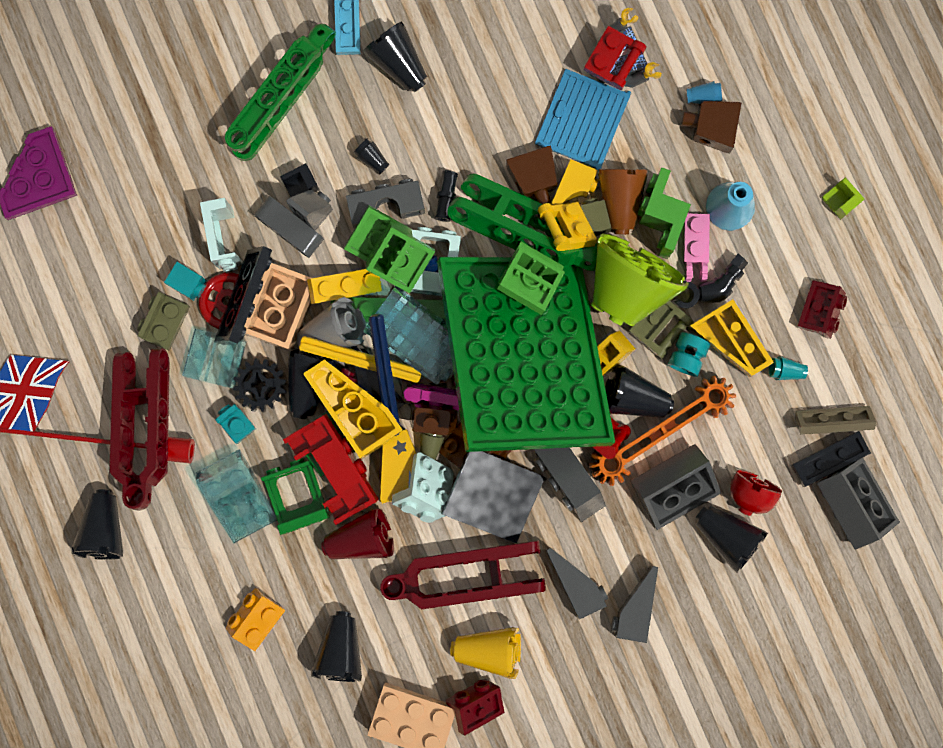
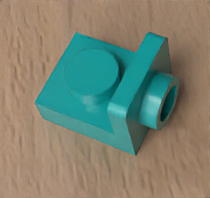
[215,404,257,444]

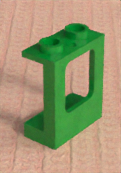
[261,458,330,535]

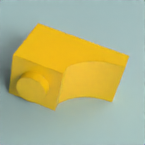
[551,159,599,206]

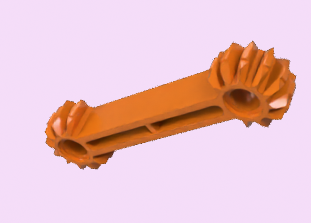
[589,376,736,486]

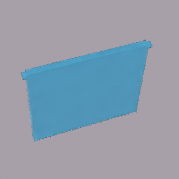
[535,69,631,172]

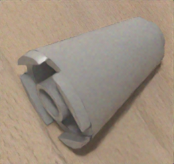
[297,297,367,347]

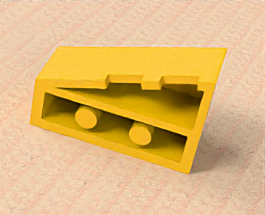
[689,299,774,377]

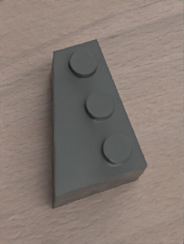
[534,448,606,522]

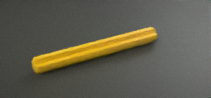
[299,336,422,383]

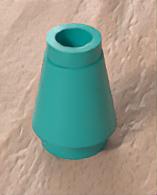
[769,356,808,381]

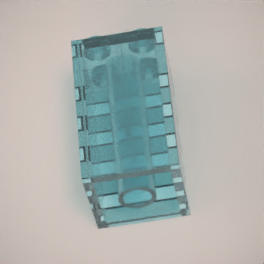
[363,286,453,385]

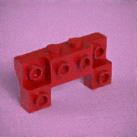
[283,414,378,525]

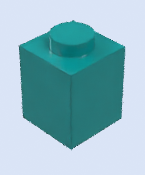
[164,262,207,301]

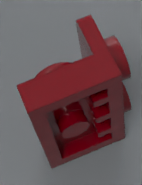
[798,280,847,339]
[446,679,505,736]

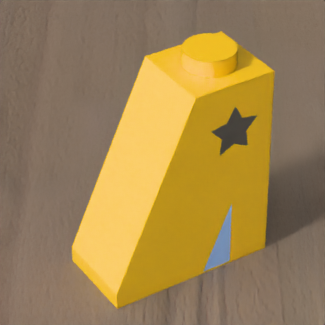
[380,429,416,504]

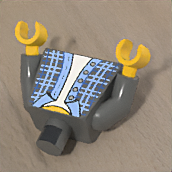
[590,8,662,88]

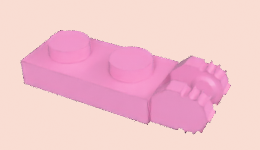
[683,213,710,282]

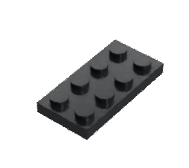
[214,246,272,345]

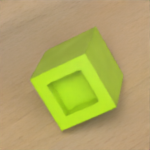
[822,177,865,220]

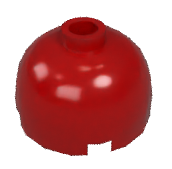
[730,470,782,516]

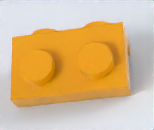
[226,588,285,651]

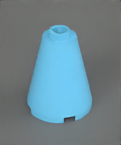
[706,182,755,231]

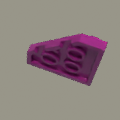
[0,126,77,220]

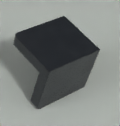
[280,163,320,197]

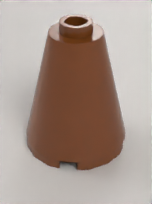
[598,169,648,234]

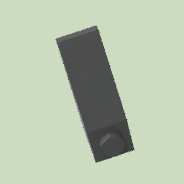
[286,190,333,231]
[546,548,608,620]
[611,565,658,643]

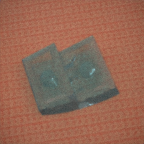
[182,329,246,389]

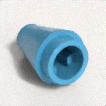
[687,81,722,104]

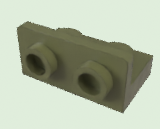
[137,292,190,351]

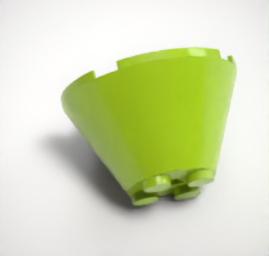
[591,234,689,326]

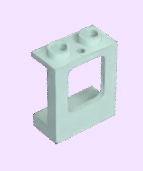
[200,198,243,272]
[405,227,461,297]

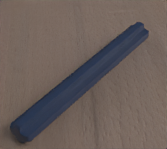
[369,314,400,436]

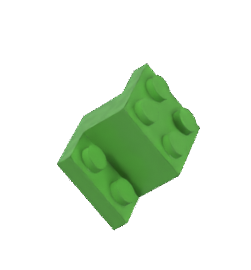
[638,167,691,259]
[344,205,435,293]
[497,241,565,315]

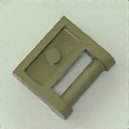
[628,301,694,360]

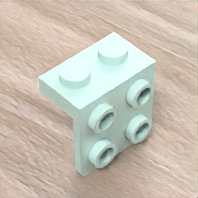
[391,452,454,523]

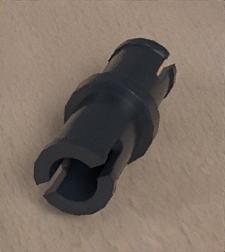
[435,170,458,222]

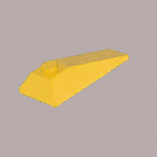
[303,360,402,460]

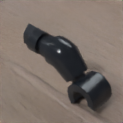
[671,253,748,308]

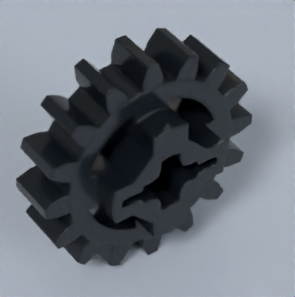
[232,358,288,413]

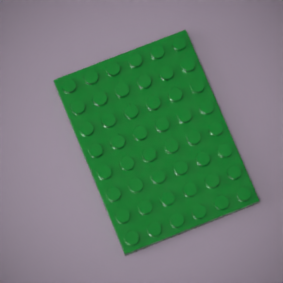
[437,257,615,452]

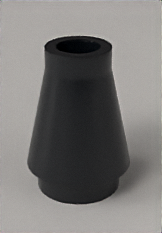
[354,138,390,175]

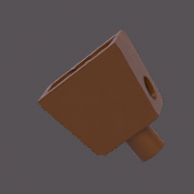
[681,101,742,154]
[506,145,557,204]
[410,400,458,436]

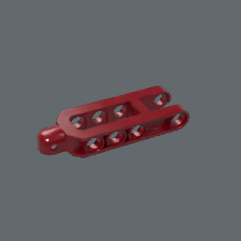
[109,348,170,511]
[380,541,546,610]

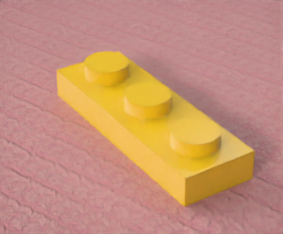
[307,269,382,304]

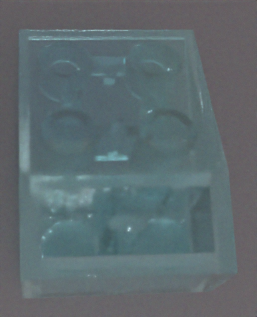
[196,449,277,543]

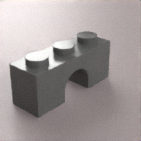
[346,179,425,229]

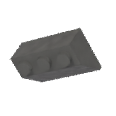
[630,444,721,530]
[817,458,900,550]

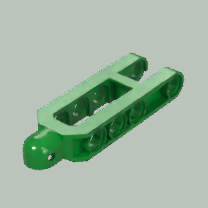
[225,23,336,161]
[447,174,597,271]

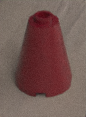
[321,508,394,560]

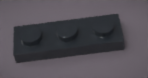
[791,431,871,487]

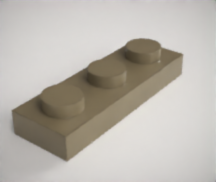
[795,406,876,435]

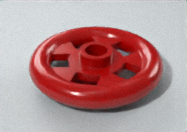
[198,272,239,329]

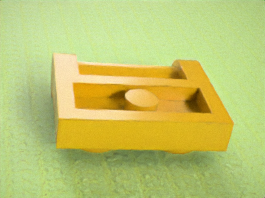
[538,202,597,251]

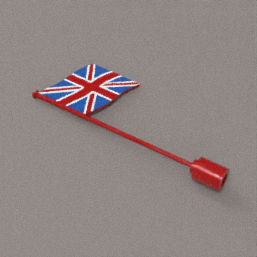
[0,355,195,464]

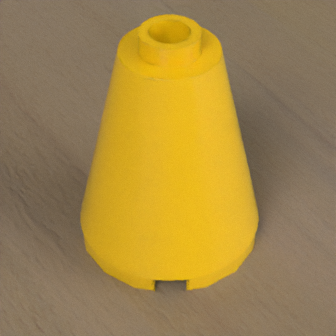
[450,627,521,679]

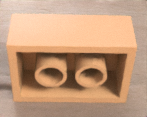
[244,263,311,351]
[367,682,455,748]

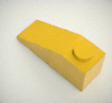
[597,330,636,378]

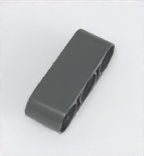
[254,196,324,258]

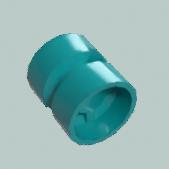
[667,332,711,377]

